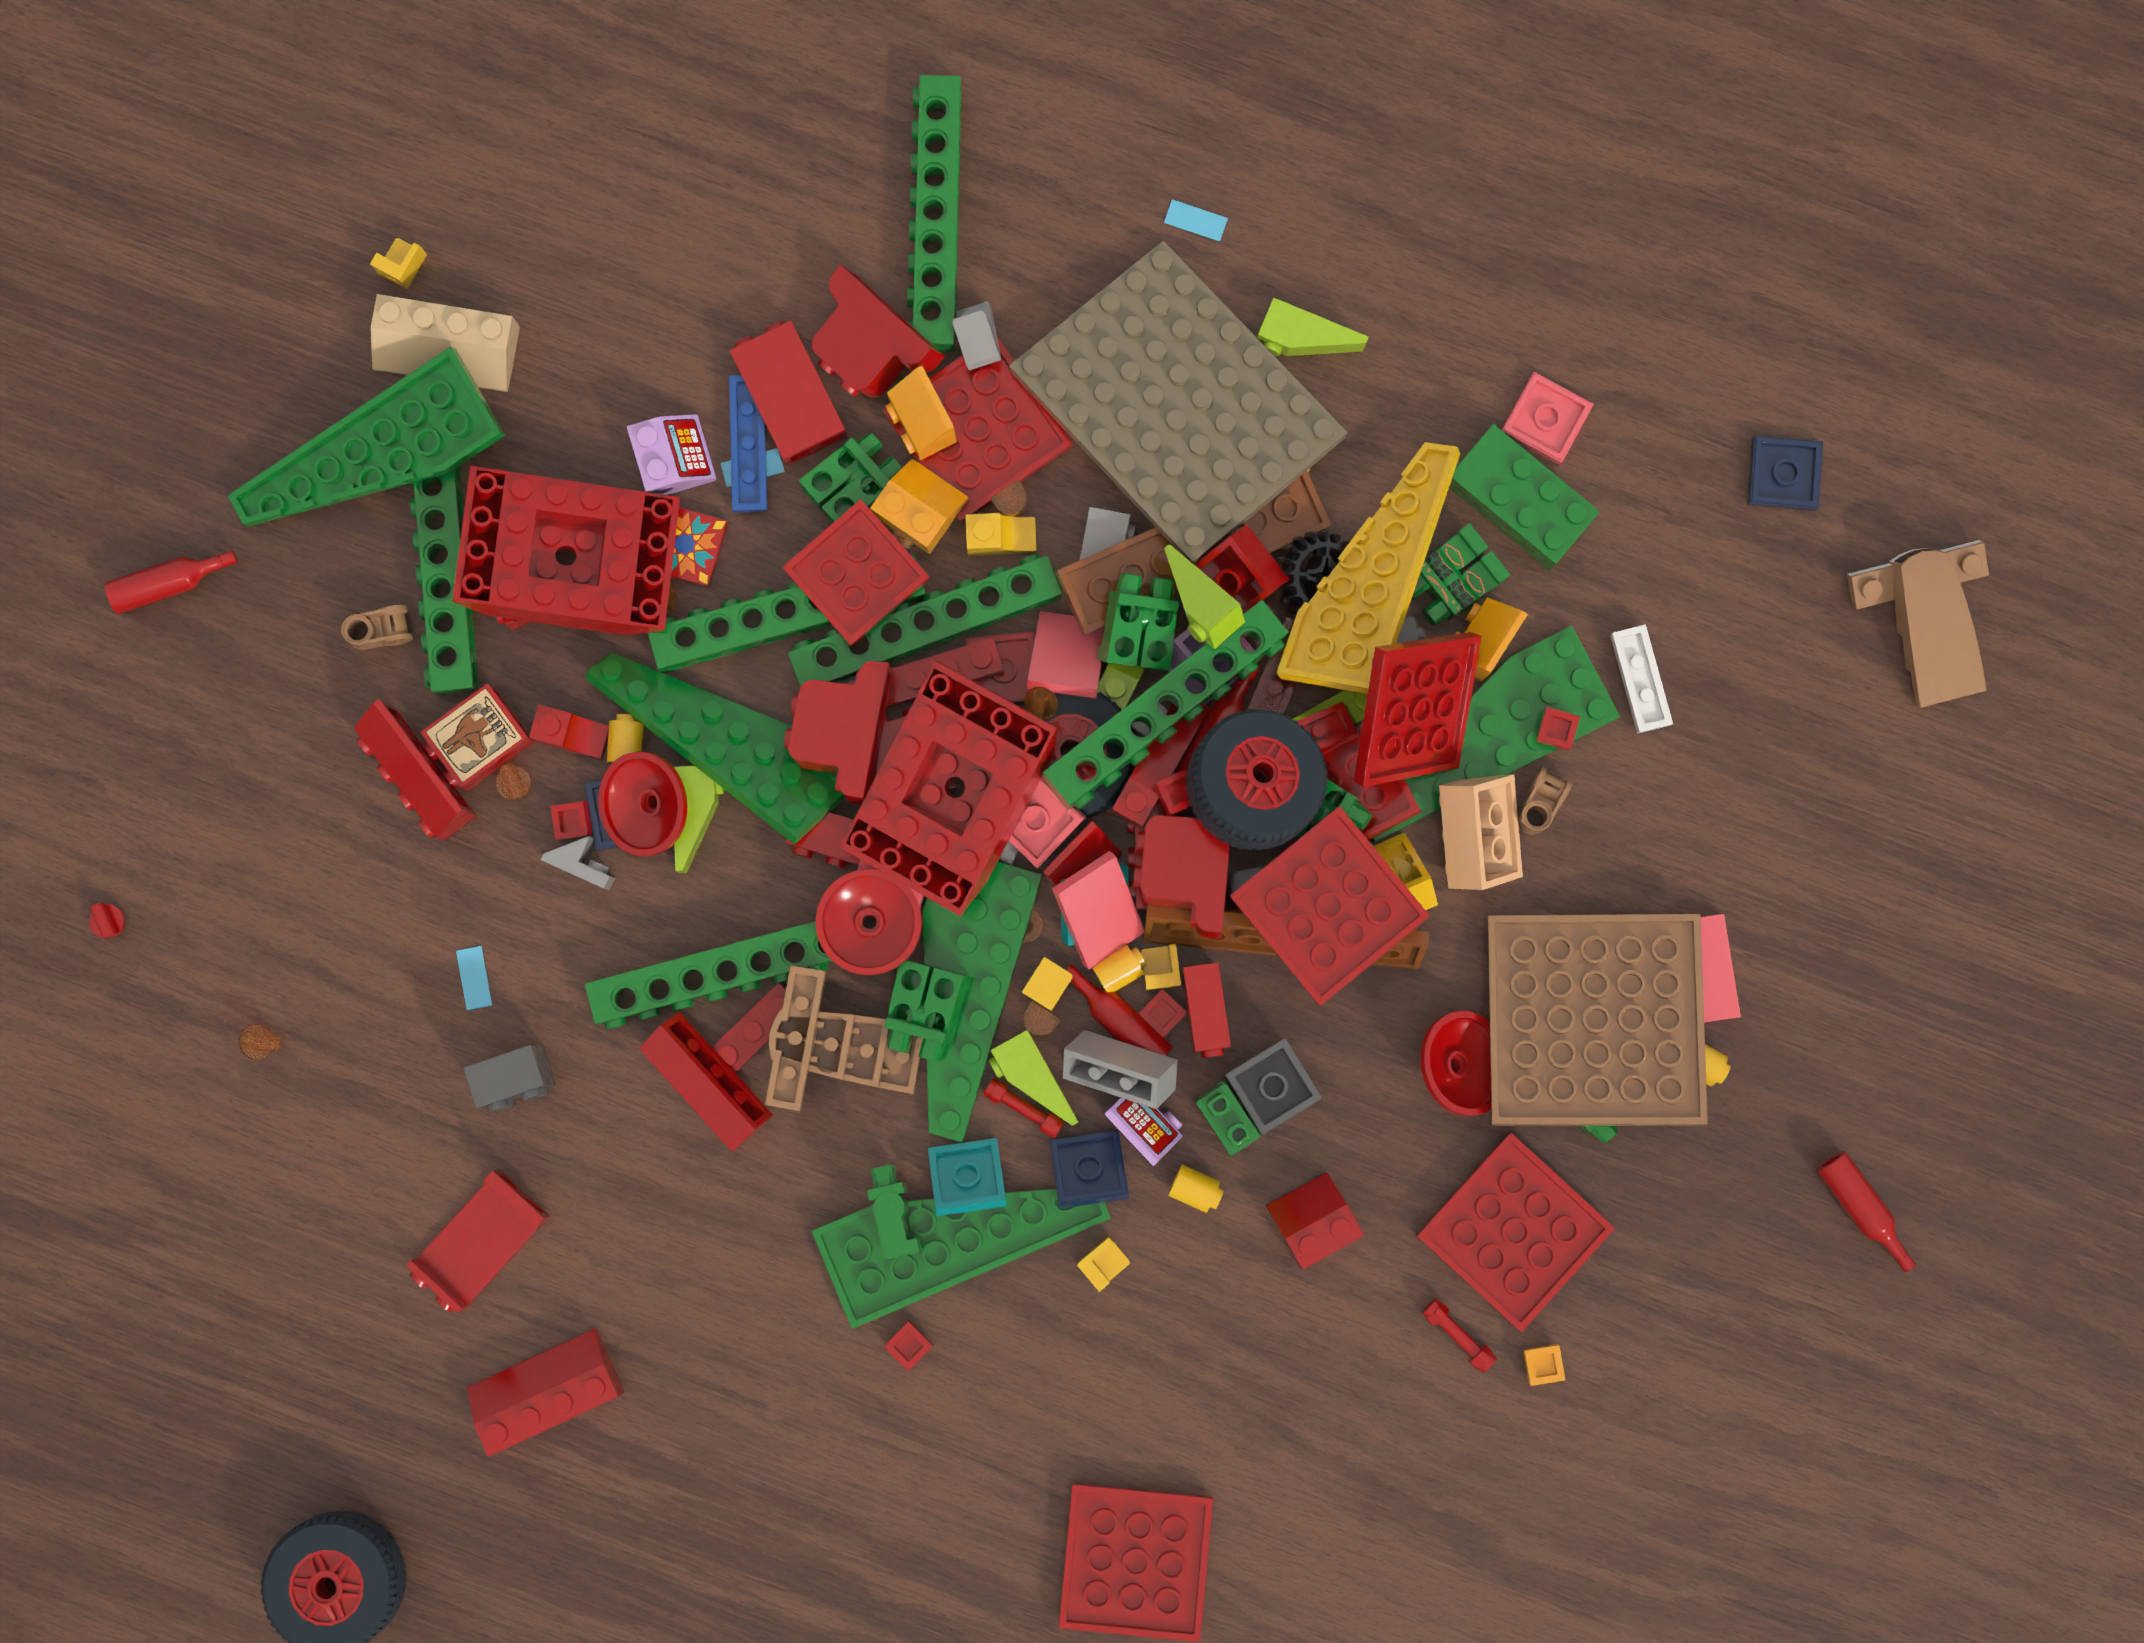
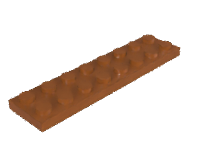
[1055,471,1332,636]
[1143,904,1429,970]

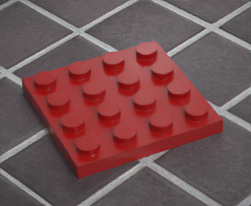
[882,337,1073,524]
[1353,632,1482,787]
[1229,806,1430,1006]
[1415,1132,1615,1333]
[1059,1483,1213,1642]

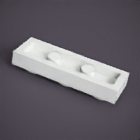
[1610,624,1673,734]

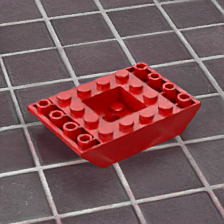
[452,466,680,635]
[840,661,1058,916]

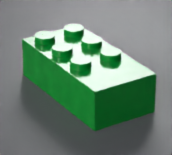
[1449,424,1600,571]

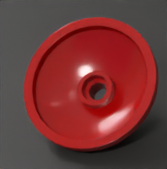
[598,751,688,856]
[816,869,922,975]
[1420,1011,1491,1116]

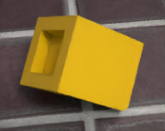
[370,238,427,289]
[1141,944,1181,991]
[1022,957,1072,1012]
[1076,1235,1130,1292]

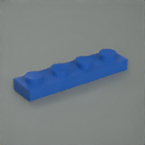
[729,375,768,513]

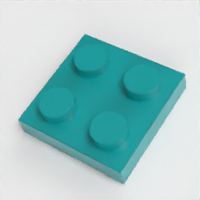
[928,1138,1007,1216]

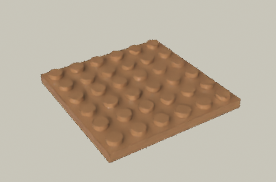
[1488,914,1708,1126]

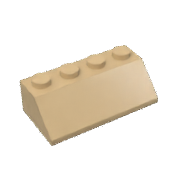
[371,294,520,392]

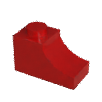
[529,704,609,760]

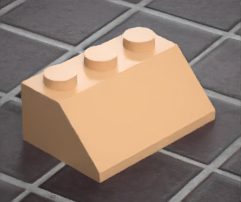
[1439,774,1523,890]

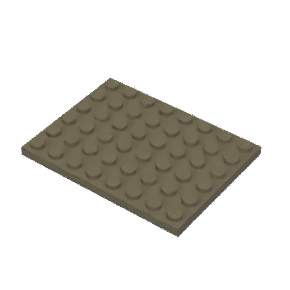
[1009,241,1348,565]

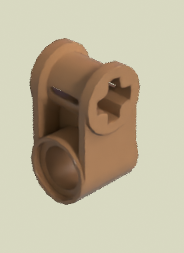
[341,605,413,650]
[1518,766,1573,835]

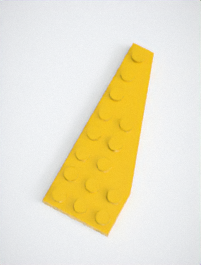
[1277,442,1460,694]

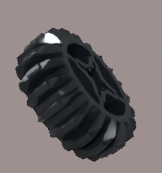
[1276,530,1350,614]

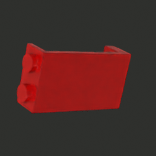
[729,320,848,467]
[406,1169,550,1313]

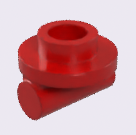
[89,902,125,939]

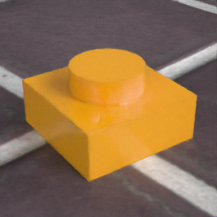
[1523,1344,1565,1386]

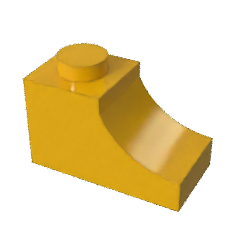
[966,513,1037,556]
[1373,832,1438,910]

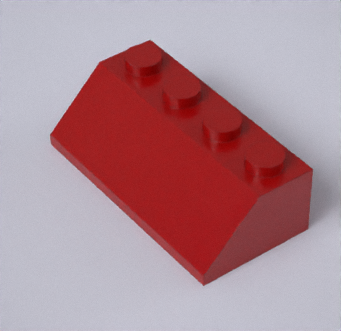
[354,699,477,841]
[467,1328,624,1457]

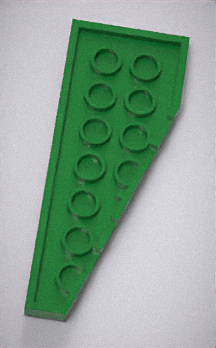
[227,347,505,527]
[1372,626,1620,843]
[586,652,846,845]
[923,862,1043,1143]
[812,1189,1111,1329]

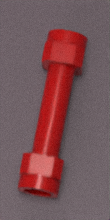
[983,1078,1065,1139]
[1422,1298,1497,1373]

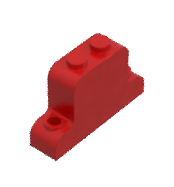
[812,265,945,398]
[784,661,894,805]
[1133,815,1230,939]

